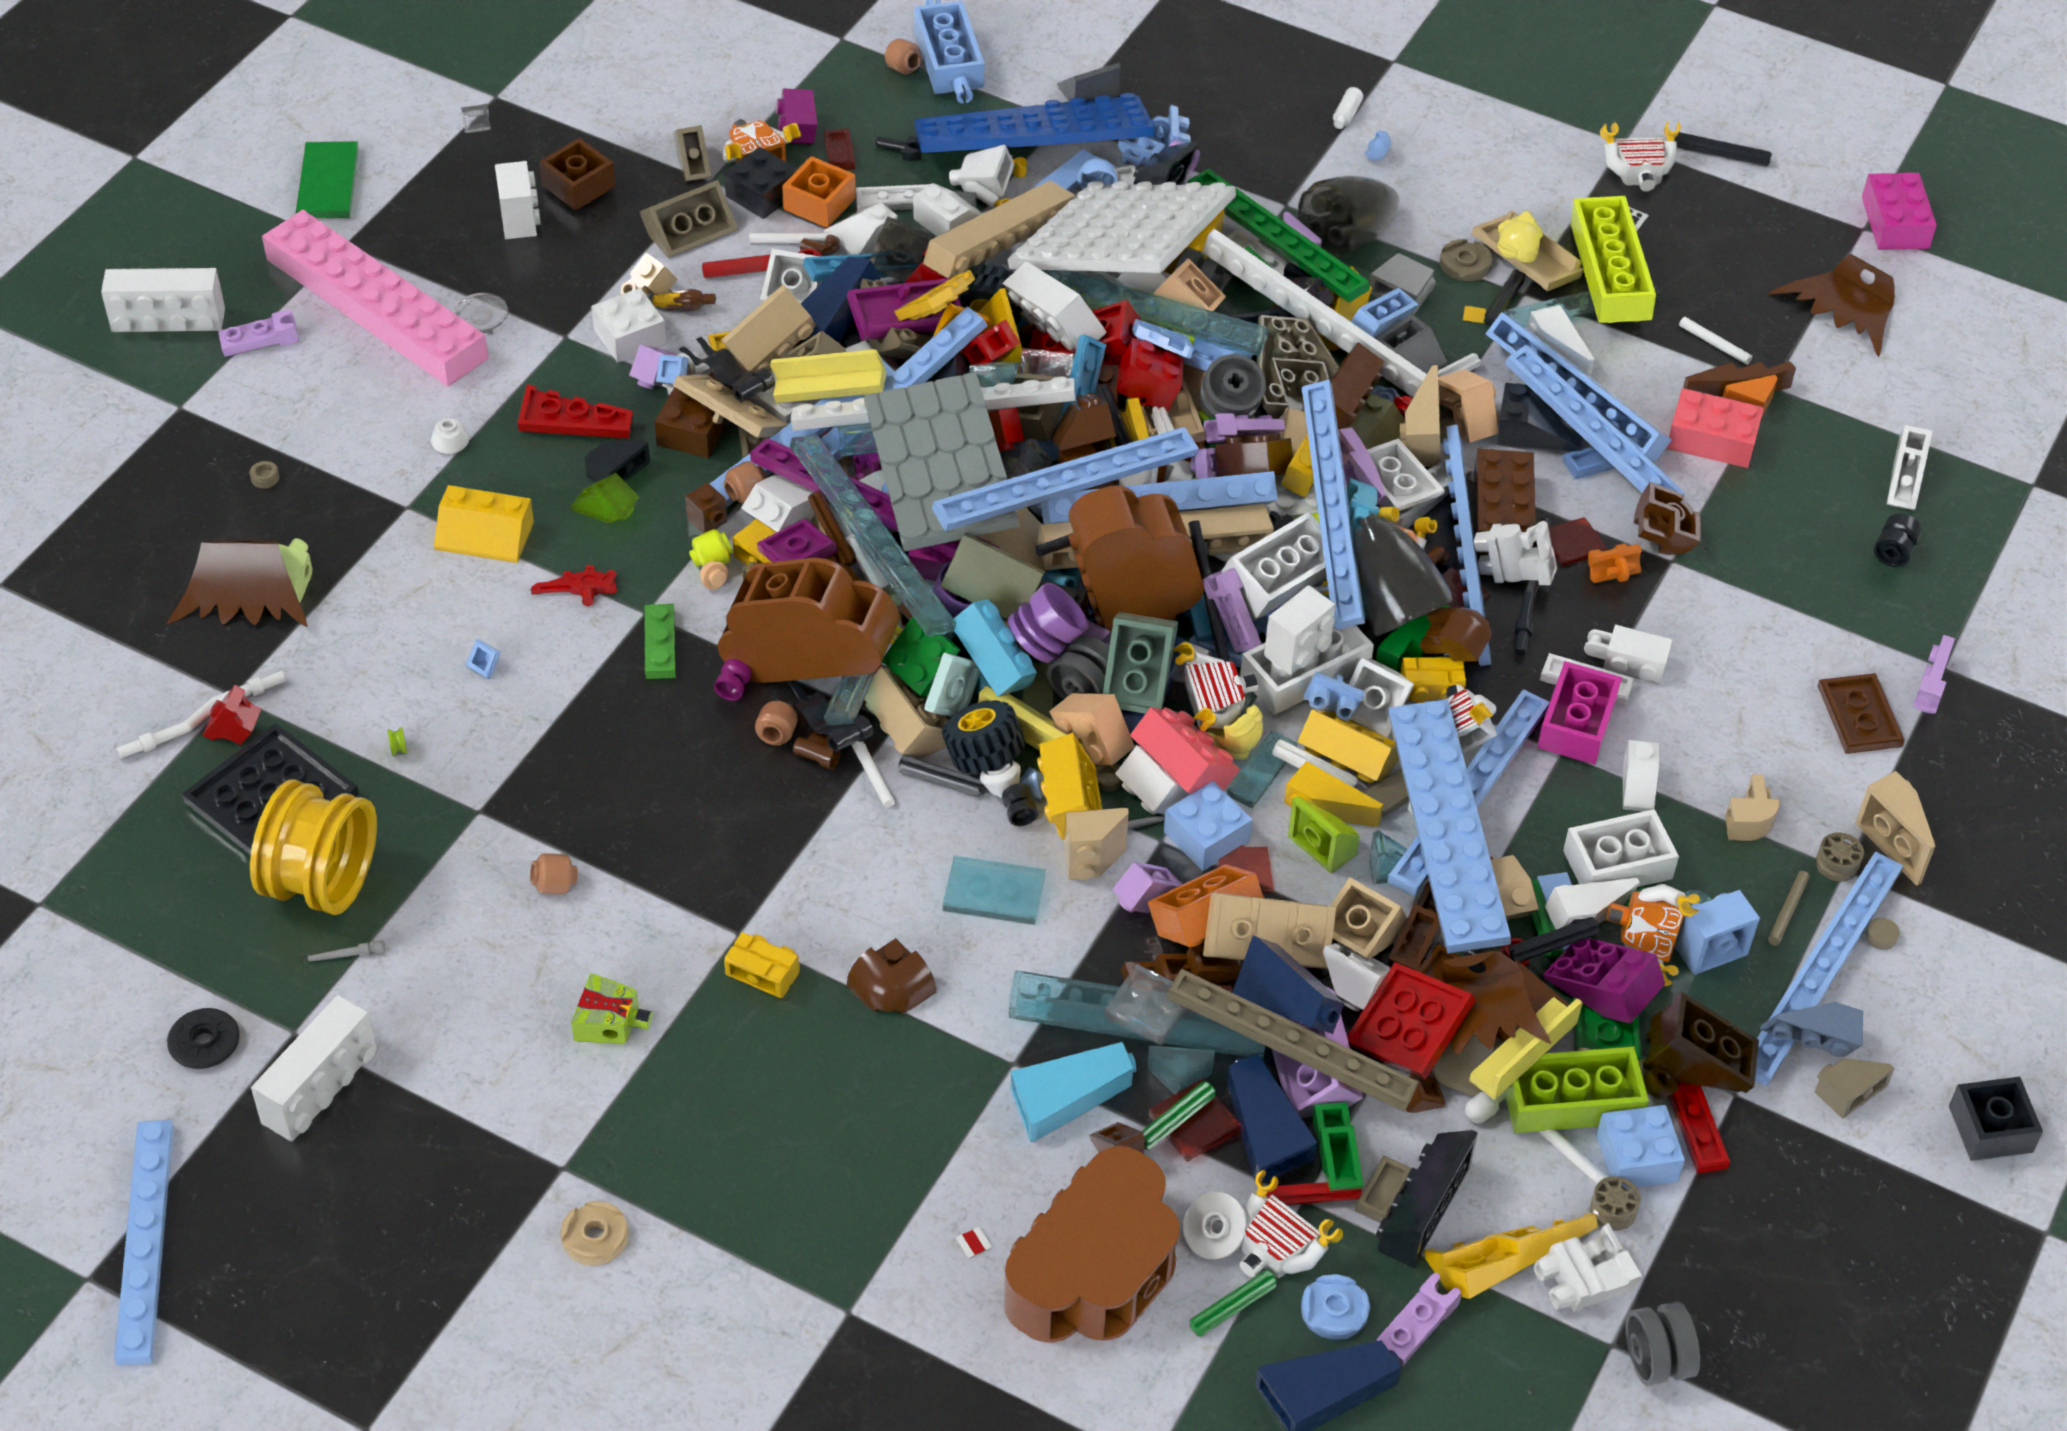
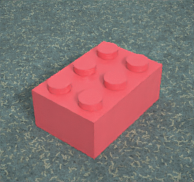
[1666,388,1764,468]
[1130,707,1240,793]

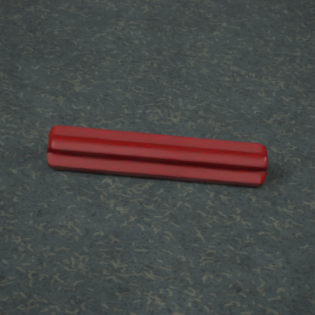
[702,254,771,278]
[1266,1182,1362,1206]

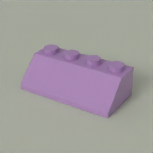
[1271,986,1363,1118]

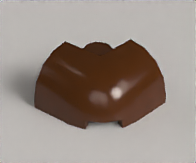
[1633,482,1701,555]
[1419,607,1492,662]
[847,938,936,1014]

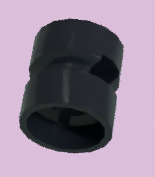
[1874,513,1922,567]

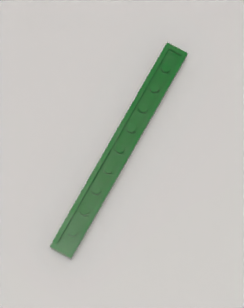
[1188,169,1370,303]

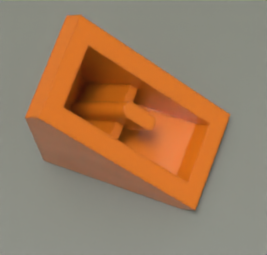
[1723,375,1778,418]

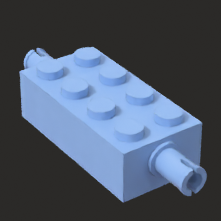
[914,0,984,103]

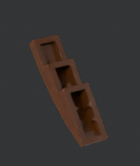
[1683,361,1796,397]
[1388,881,1441,971]
[1121,946,1244,996]

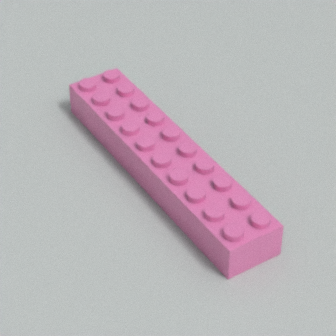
[262,210,489,386]

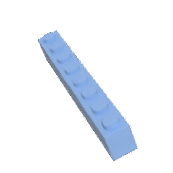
[1486,312,1672,462]
[1041,471,1278,524]

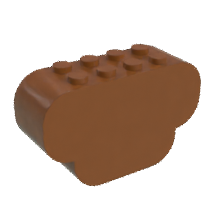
[1067,486,1204,640]
[717,558,900,683]
[1004,1146,1180,1343]

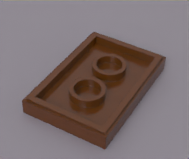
[1817,673,1905,754]

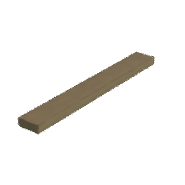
[1166,969,1419,1112]

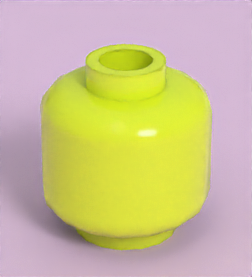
[689,529,734,567]

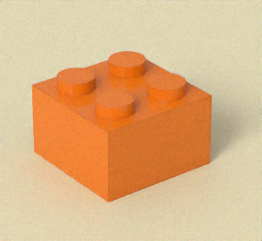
[782,156,856,228]

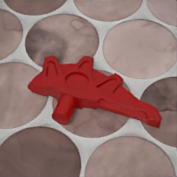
[531,565,617,606]

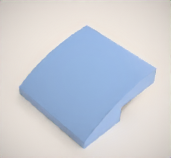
[1178,338,1252,371]

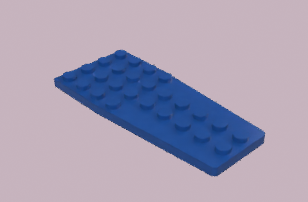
[914,93,1155,153]

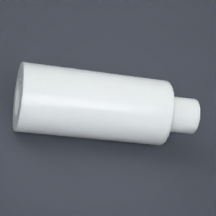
[1333,87,1363,129]

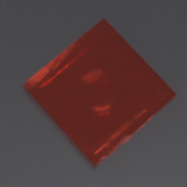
[1148,1079,1241,1162]

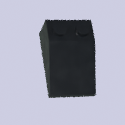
[1498,383,1583,451]

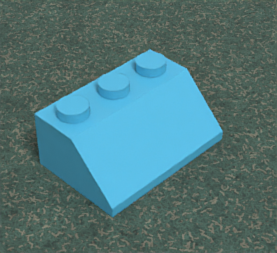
[949,599,1037,697]

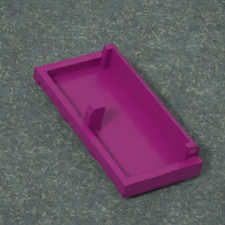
[847,278,962,341]

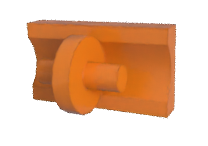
[1588,543,1642,583]

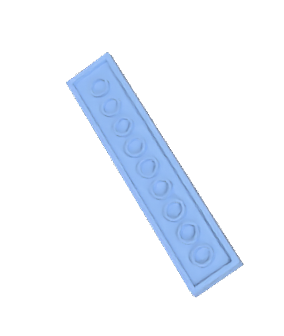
[1388,699,1511,953]

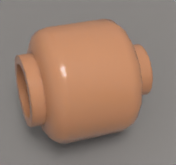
[885,38,922,75]
[723,461,767,503]
[755,701,798,745]
[530,853,578,895]

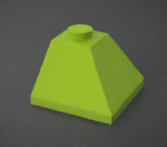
[1288,796,1360,874]

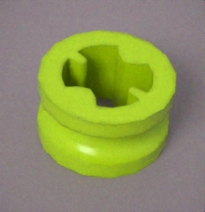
[387,727,407,756]

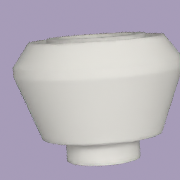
[431,418,469,455]
[980,760,1021,798]

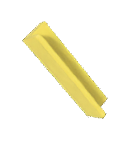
[770,349,887,403]
[978,686,1086,751]
[1469,997,1583,1100]

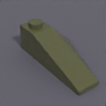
[1343,393,1405,450]

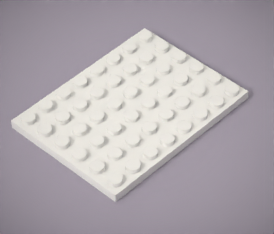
[1008,181,1236,273]

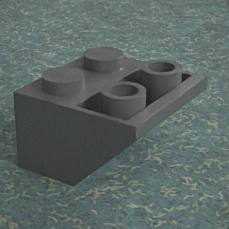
[1375,314,1447,374]

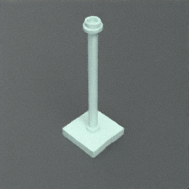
[881,653,980,717]

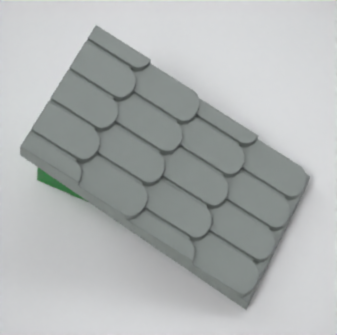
[863,372,1019,552]

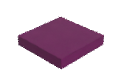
[757,519,838,562]

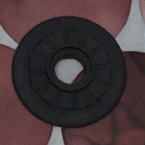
[167,1008,240,1069]

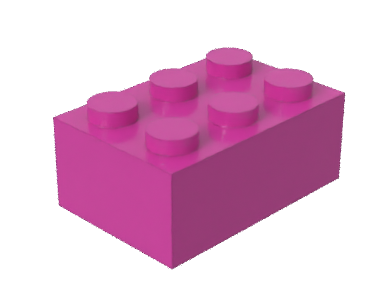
[1862,173,1937,250]
[1537,661,1622,765]

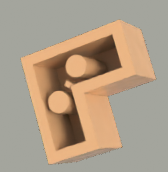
[1438,369,1499,443]
[1049,693,1135,765]

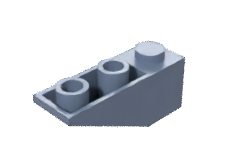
[1760,1002,1864,1057]

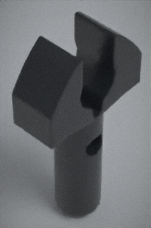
[875,136,921,161]

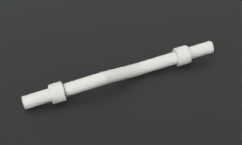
[115,670,286,759]

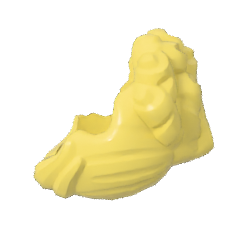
[1497,211,1543,263]
[1207,705,1263,760]

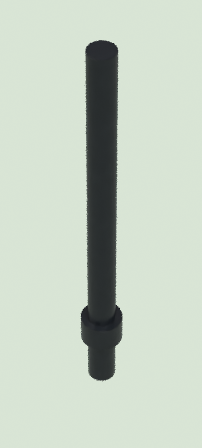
[1188,520,1230,662]

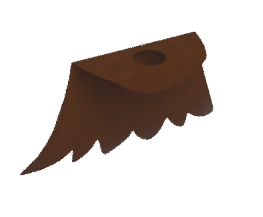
[1768,254,1895,357]
[166,539,308,627]
[1441,950,1551,1054]

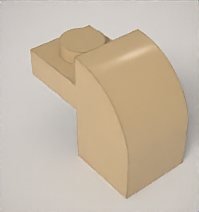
[1725,774,1780,841]

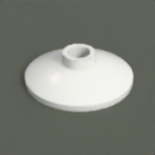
[1183,1192,1247,1260]

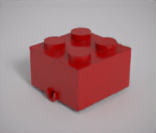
[1116,338,1184,413]

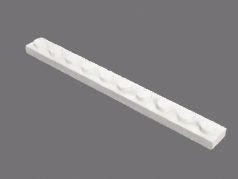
[1202,229,1427,398]
[791,377,1075,431]

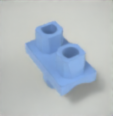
[1151,105,1190,147]
[1303,671,1365,721]

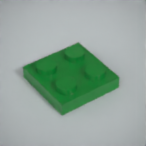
[882,613,961,697]

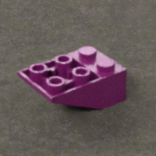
[1543,938,1666,1024]

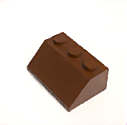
[1051,392,1116,451]

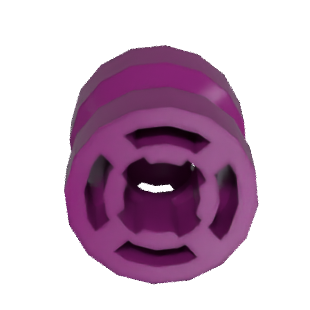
[714,659,752,701]

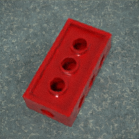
[1025,300,1143,379]

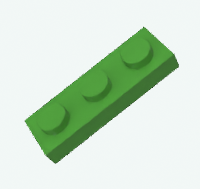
[645,604,676,679]

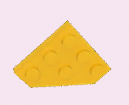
[894,270,975,321]

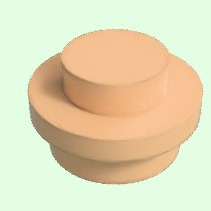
[700,561,728,590]

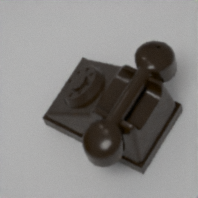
[1642,991,1759,1100]

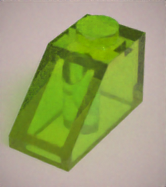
[570,473,639,523]

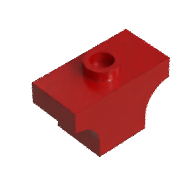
[962,319,1020,372]
[202,685,262,745]

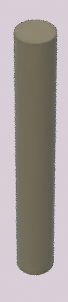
[1768,871,1810,946]

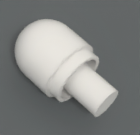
[1465,1091,1507,1123]

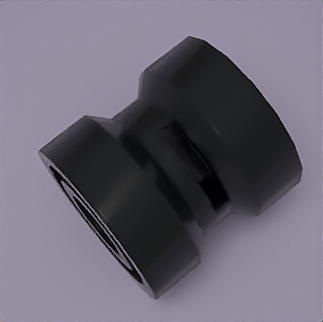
[1002,783,1038,827]

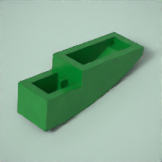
[1376,605,1450,673]
[1312,1102,1364,1191]

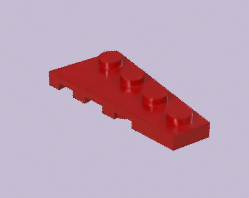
[518,384,634,439]

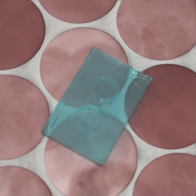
[943,856,1046,925]

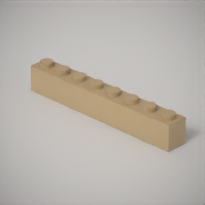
[923,180,1075,278]
[1037,504,1274,570]

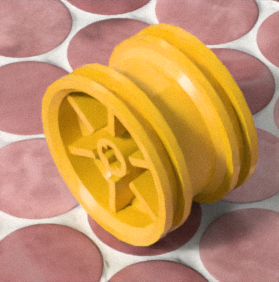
[250,779,377,916]

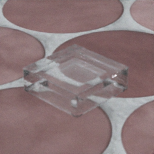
[461,104,491,133]

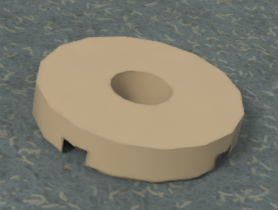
[560,1201,629,1266]

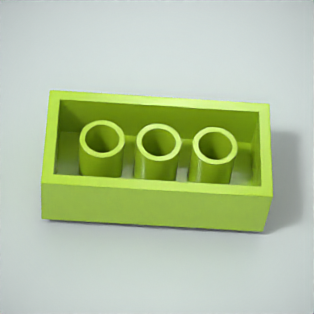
[1505,1047,1649,1133]

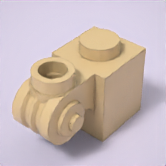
[620,253,678,295]

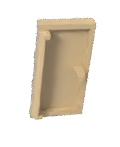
[1471,210,1583,291]
[673,374,788,438]
[1140,374,1206,443]
[1203,892,1336,970]

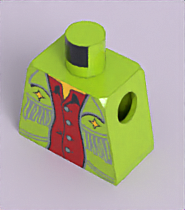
[571,973,653,1044]

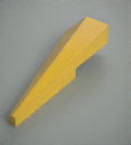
[1424,1213,1598,1299]

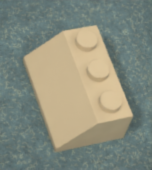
[722,284,817,372]
[860,666,949,759]

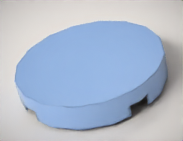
[1301,1274,1370,1340]

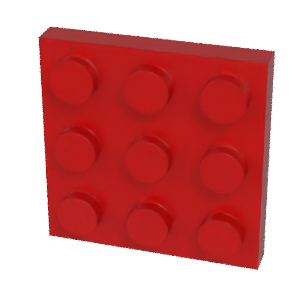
[1347,962,1476,1080]

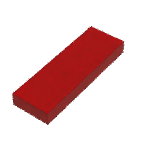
[1669,1083,1731,1174]

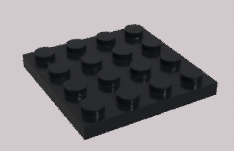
[182,723,359,855]

